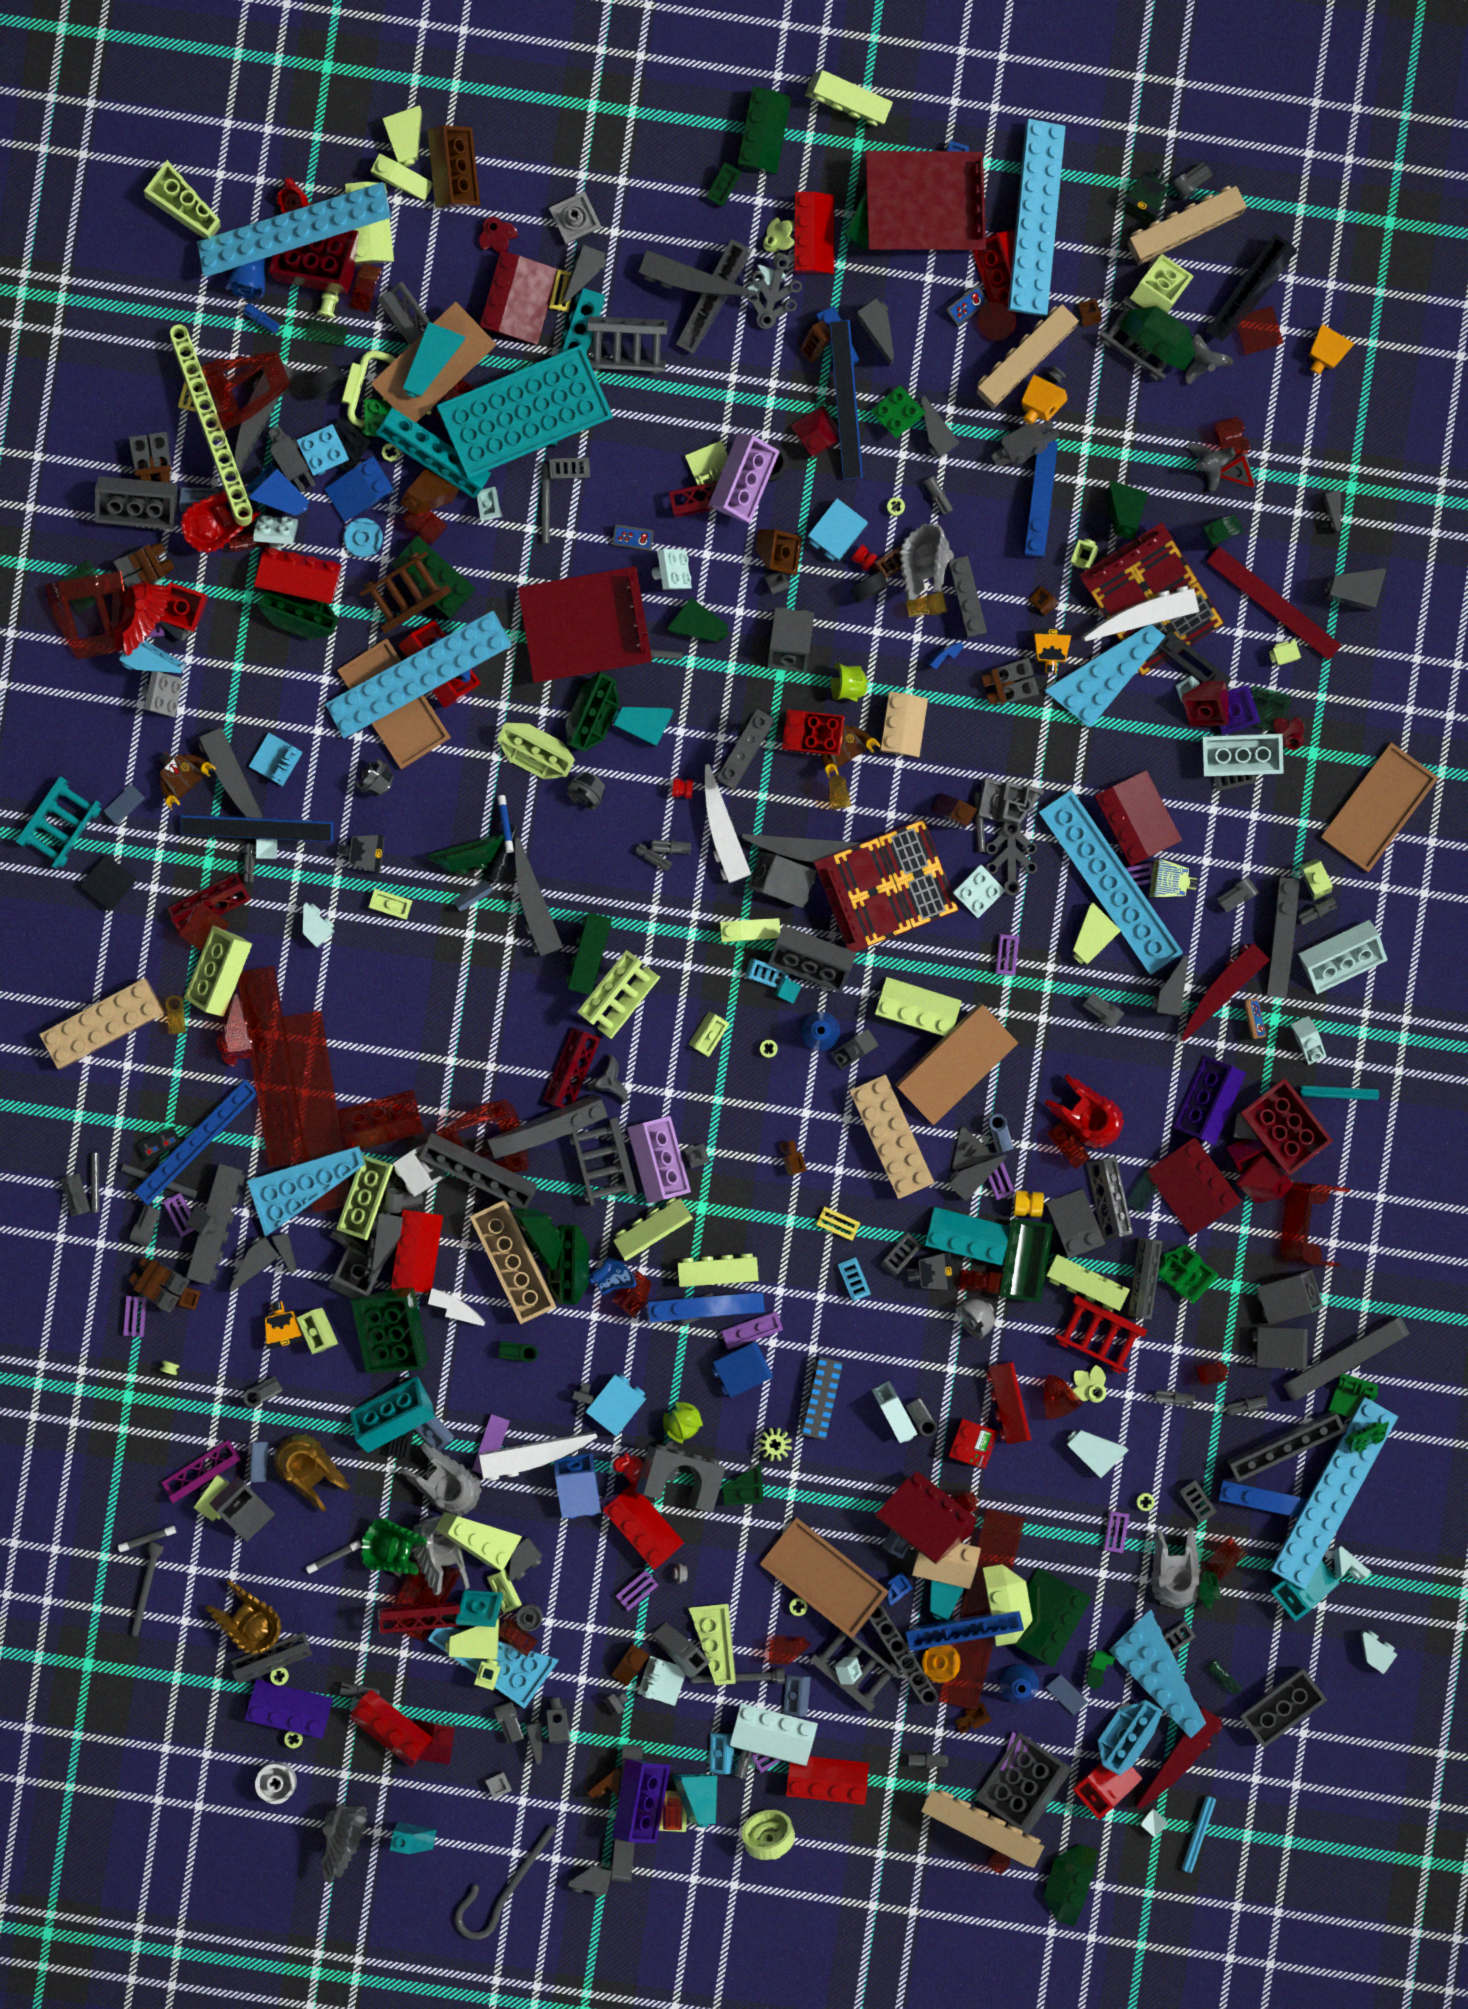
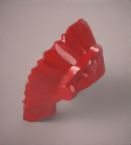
[180,484,262,553]
[113,581,170,656]
[1044,1074,1124,1149]

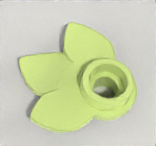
[763,218,795,252]
[1071,1365,1106,1402]

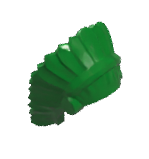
[361,1518,427,1575]

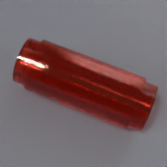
[229,532,269,552]

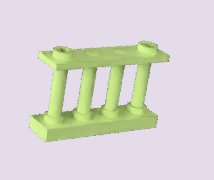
[577,950,660,1039]

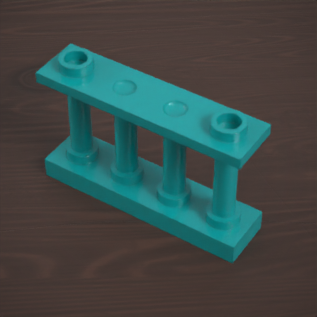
[16,776,101,869]

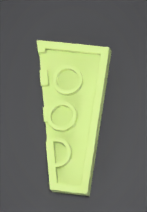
[689,1604,736,1686]

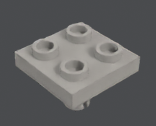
[549,191,601,244]
[141,671,183,717]

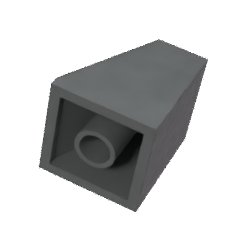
[1324,568,1387,611]
[768,607,814,673]
[747,851,816,908]
[1257,1269,1324,1325]
[1252,1327,1308,1369]

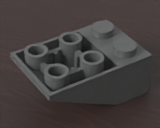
[365,1214,403,1283]
[209,1476,275,1542]

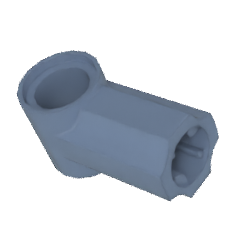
[988,1113,1014,1153]

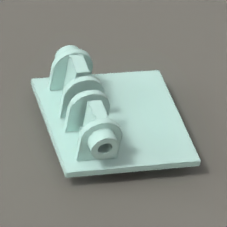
[953,864,1005,918]
[638,1656,686,1706]

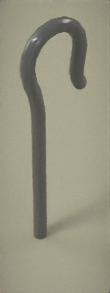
[455,1825,556,1940]

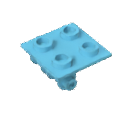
[297,424,349,476]
[249,733,303,786]

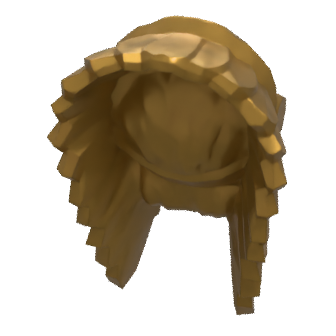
[273,1433,351,1513]
[205,1579,282,1655]

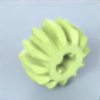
[759,1428,792,1461]

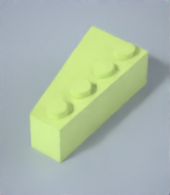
[804,70,893,127]
[144,160,221,239]
[1046,1254,1130,1312]
[435,1512,522,1571]

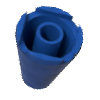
[226,258,265,300]
[801,1012,840,1051]
[999,1664,1039,1704]

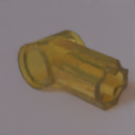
[906,592,947,618]
[829,775,851,810]
[165,994,186,1034]

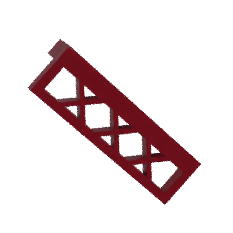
[669,481,718,518]
[167,872,251,935]
[543,1027,601,1108]
[378,1602,460,1634]

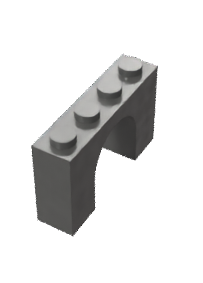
[635,1444,726,1513]

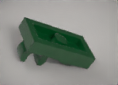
[706,162,742,207]

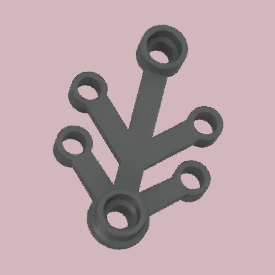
[747,253,802,329]
[986,822,1037,896]

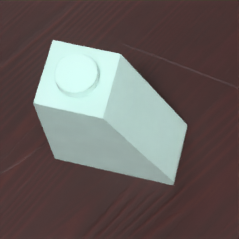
[872,1381,917,1443]
[1066,1430,1128,1478]

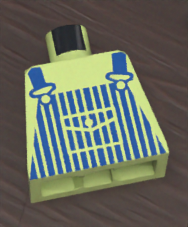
[1298,858,1333,901]
[1149,859,1198,897]

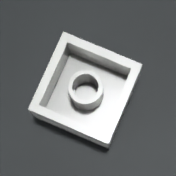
[393,1144,446,1197]

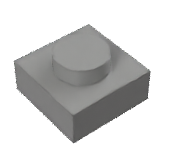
[486,1772,512,1799]

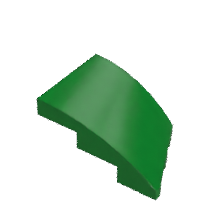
[1158,1245,1219,1304]

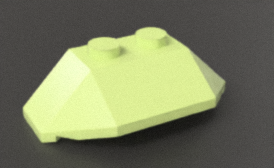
[497,723,575,779]
[983,1564,1033,1646]

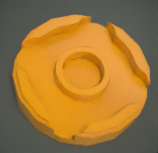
[922,1644,961,1683]

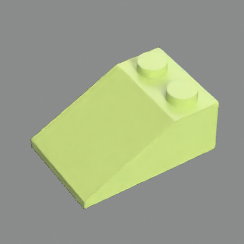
[1130,254,1194,313]

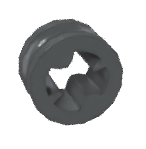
[1047,365,1066,384]

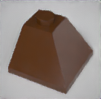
[756,529,802,575]

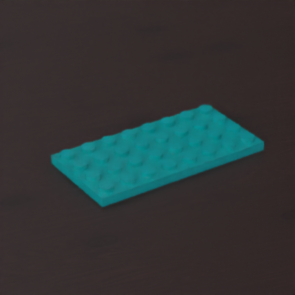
[437,345,613,479]

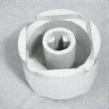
[255,1761,297,1804]

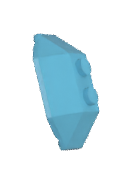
[1098,1700,1163,1776]

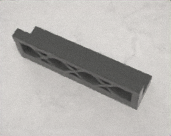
[378,282,431,345]
[1086,1157,1133,1240]
[1128,1238,1162,1319]
[231,1632,313,1684]

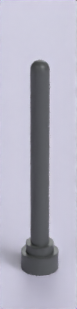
[131,1542,164,1637]
[690,1668,785,1684]

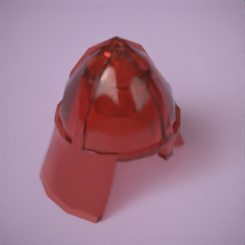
[1042,1375,1083,1420]

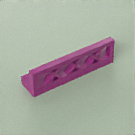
[162,1440,241,1503]

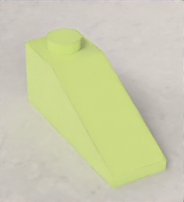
[371,153,433,201]
[720,918,780,943]

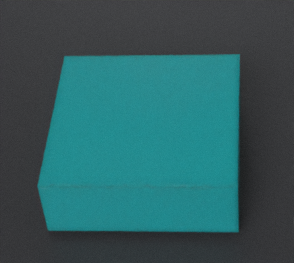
[775,977,802,1003]

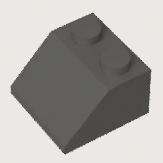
[329,1246,383,1299]

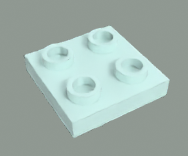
[254,515,298,551]
[652,549,692,590]

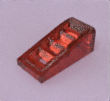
[499,1618,538,1657]

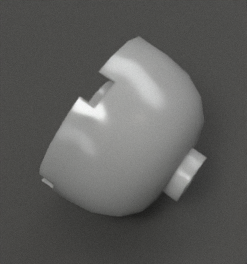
[956,1299,995,1339]

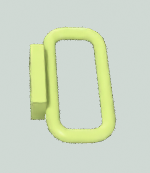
[341,350,396,428]

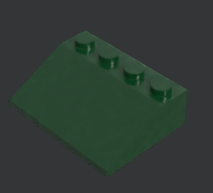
[351,1287,429,1374]
[1012,1567,1092,1667]

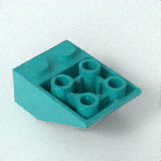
[1269,1560,1339,1622]

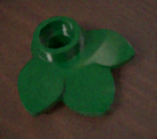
[1198,1571,1221,1611]

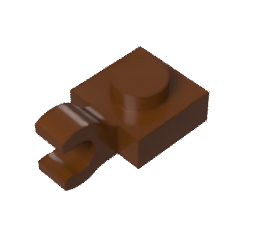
[779,1140,807,1176]
[955,1702,992,1734]

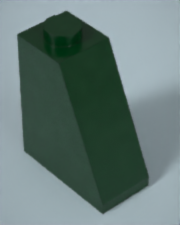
[1106,481,1148,540]
[1200,515,1244,550]
[667,597,730,643]

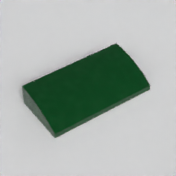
[1000,1218,1054,1304]

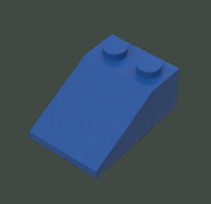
[325,456,395,523]

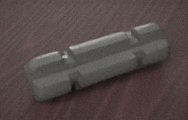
[243,844,256,882]
[635,844,672,871]

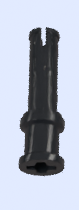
[485,824,521,884]

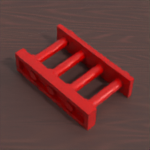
[1055,1295,1147,1374]

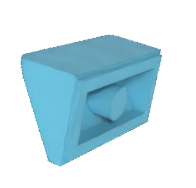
[709,1733,735,1774]

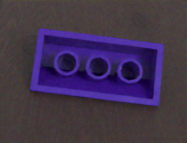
[1173,1055,1246,1145]
[245,1679,333,1739]
[612,1758,670,1843]

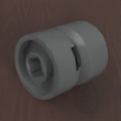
[516,1603,543,1631]

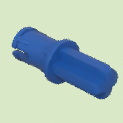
[243,303,280,334]

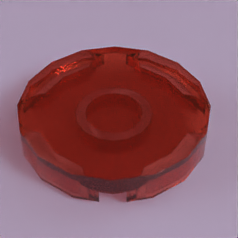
[978,301,1016,340]

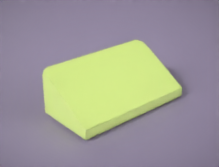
[689,1011,729,1057]

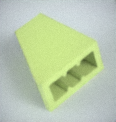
[383,105,422,167]
[1072,903,1121,965]
[445,1618,499,1659]

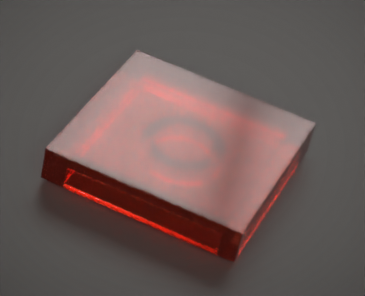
[1237,306,1284,356]
[176,901,230,951]

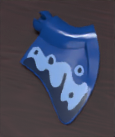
[589,1258,636,1295]

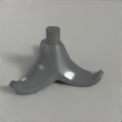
[1184,334,1233,385]
[1189,443,1236,492]
[588,1054,628,1104]

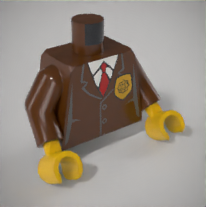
[821,725,880,778]
[158,751,216,810]

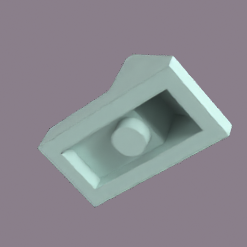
[747,265,786,297]
[477,487,502,521]
[1333,1546,1371,1580]

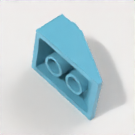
[119,640,187,673]

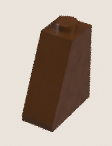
[400,467,460,515]
[931,793,977,829]

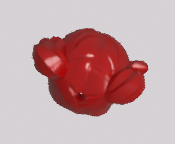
[277,178,313,214]
[613,1453,644,1496]

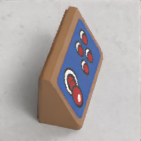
[1243,998,1266,1040]

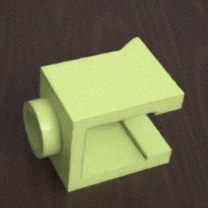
[1070,539,1098,570]
[1269,639,1301,666]
[475,1659,501,1690]

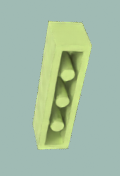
[678,1253,759,1287]

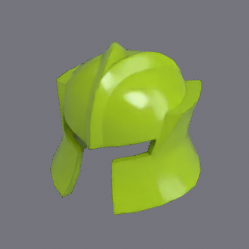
[830,662,869,702]
[663,1402,703,1444]

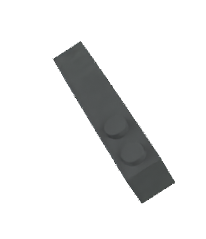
[676,239,753,354]
[639,250,756,297]
[234,358,294,473]
[198,728,263,818]
[742,834,860,863]
[515,837,563,957]
[1267,877,1300,998]
[487,1094,608,1159]

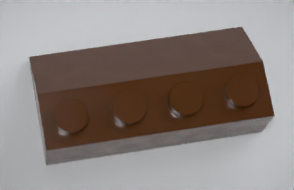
[427,125,480,209]

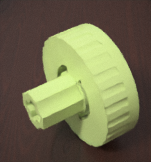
[741,1810,795,1860]

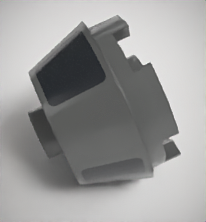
[355,757,394,797]
[567,772,606,811]

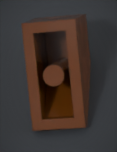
[611,1642,650,1686]

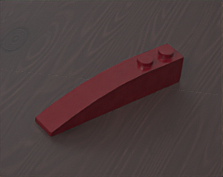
[1180,943,1270,1042]
[1135,1706,1223,1809]

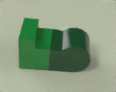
[1086,1649,1115,1689]

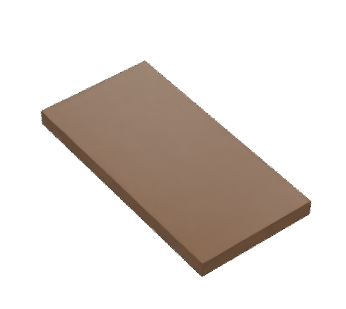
[371,302,497,422]
[337,638,451,770]
[1320,742,1439,873]
[895,1002,1018,1125]
[760,1517,889,1639]

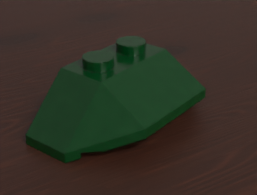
[1119,305,1196,370]
[258,590,339,640]
[566,672,620,752]
[427,834,504,876]
[511,1208,563,1270]
[547,1225,589,1305]
[1043,1844,1098,1926]

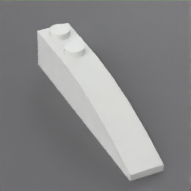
[1081,585,1199,641]
[705,764,751,884]
[479,1431,597,1481]

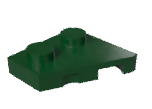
[723,1465,764,1506]

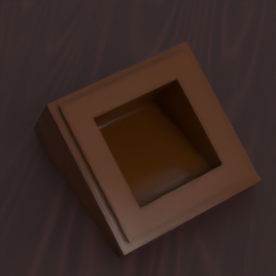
[1077,299,1102,327]
[1028,586,1058,616]
[175,1285,201,1310]

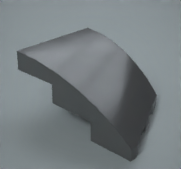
[976,777,1044,824]

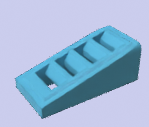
[745,958,790,988]
[838,1257,871,1301]

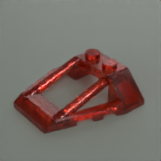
[201,351,290,431]
[46,571,124,659]
[436,1099,529,1173]

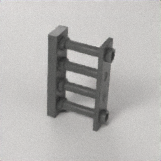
[1098,295,1168,382]
[587,316,668,373]
[717,709,774,790]
[569,1118,637,1206]
[810,1628,901,1712]

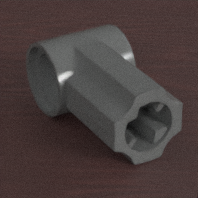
[1171,162,1213,200]
[1217,877,1259,913]
[1083,992,1125,1029]
[384,1188,423,1213]
[129,1205,161,1247]
[244,1376,283,1407]
[906,1398,937,1437]
[494,1701,524,1744]

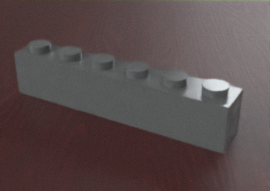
[419,1132,538,1208]
[187,1164,246,1285]
[1227,1410,1346,1482]

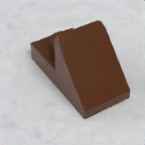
[587,1765,621,1799]

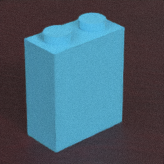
[808,498,868,561]
[586,1374,646,1437]

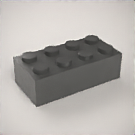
[95,476,177,530]
[768,925,857,993]
[1238,1667,1327,1748]

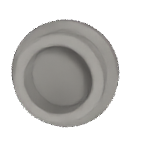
[673,1564,687,1584]

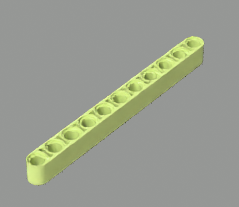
[170,324,252,526]

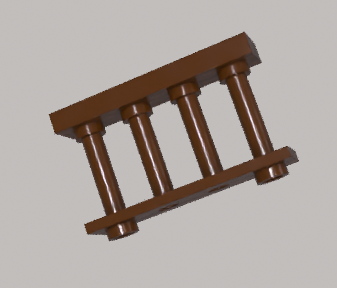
[359,551,451,633]

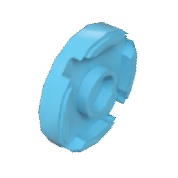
[344,518,383,558]

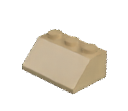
[880,691,928,757]
[912,1543,981,1589]

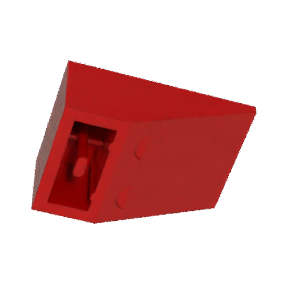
[782,709,845,755]
[1072,1761,1143,1820]

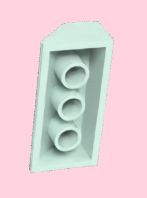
[1203,733,1284,776]
[1299,920,1387,994]
[730,1703,818,1767]

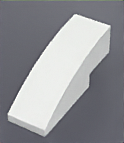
[428,1288,485,1326]

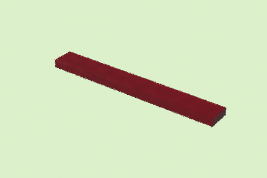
[1207,546,1341,661]

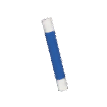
[497,795,514,853]

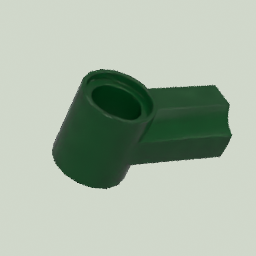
[499,1341,539,1362]

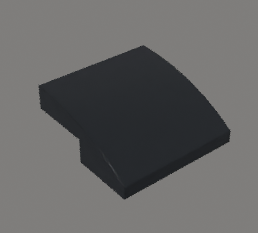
[334,416,373,473]
[80,855,137,912]

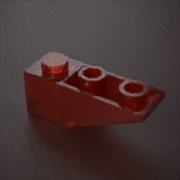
[220,993,253,1059]

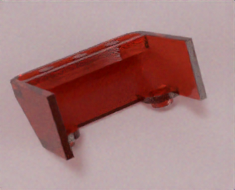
[1279,1182,1350,1267]

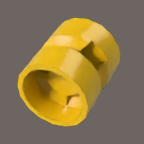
[1014,1190,1044,1218]

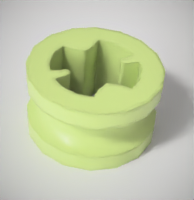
[382,443,400,462]
[887,497,905,516]
[760,1040,778,1058]
[160,1361,179,1375]
[1136,1493,1155,1511]
[790,1597,807,1616]
[270,1667,289,1685]
[285,1731,303,1748]

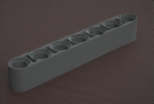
[1283,1316,1410,1402]
[869,1603,938,1706]
[611,1744,643,1883]

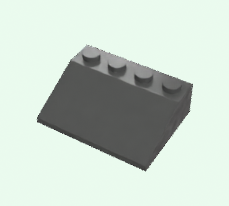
[976,1732,1073,1834]

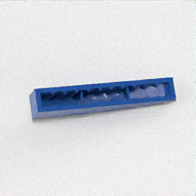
[1024,441,1058,558]
[645,1293,765,1324]
[1217,1479,1308,1517]
[906,1611,1024,1651]

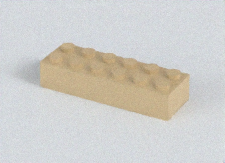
[1127,186,1247,265]
[976,304,1079,409]
[40,978,165,1069]
[849,1075,934,1199]
[470,1200,557,1324]
[921,1789,1045,1868]

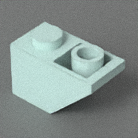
[303,903,335,948]
[1291,1016,1327,1065]
[1361,1630,1397,1674]

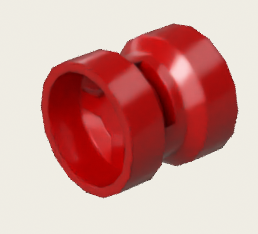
[851,544,878,572]
[672,778,694,799]

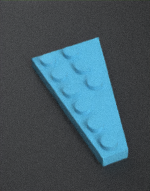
[1045,624,1166,727]
[247,1146,365,1237]
[1109,1610,1206,1738]
[428,1627,559,1709]

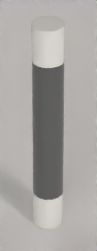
[118,1525,177,1552]
[306,1540,362,1574]

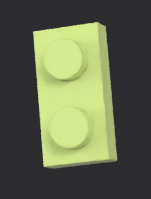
[369,889,413,920]
[487,1570,522,1613]

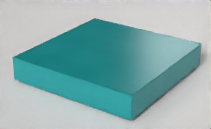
[456,1590,503,1627]

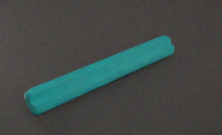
[1300,1086,1379,1100]

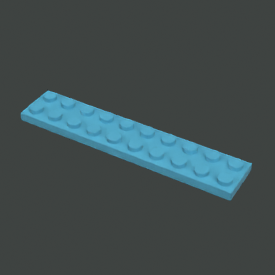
[1008,119,1066,317]
[197,182,391,277]
[325,611,512,738]
[1039,790,1183,975]
[1270,1397,1398,1590]

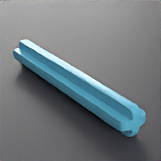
[1182,1796,1216,1873]

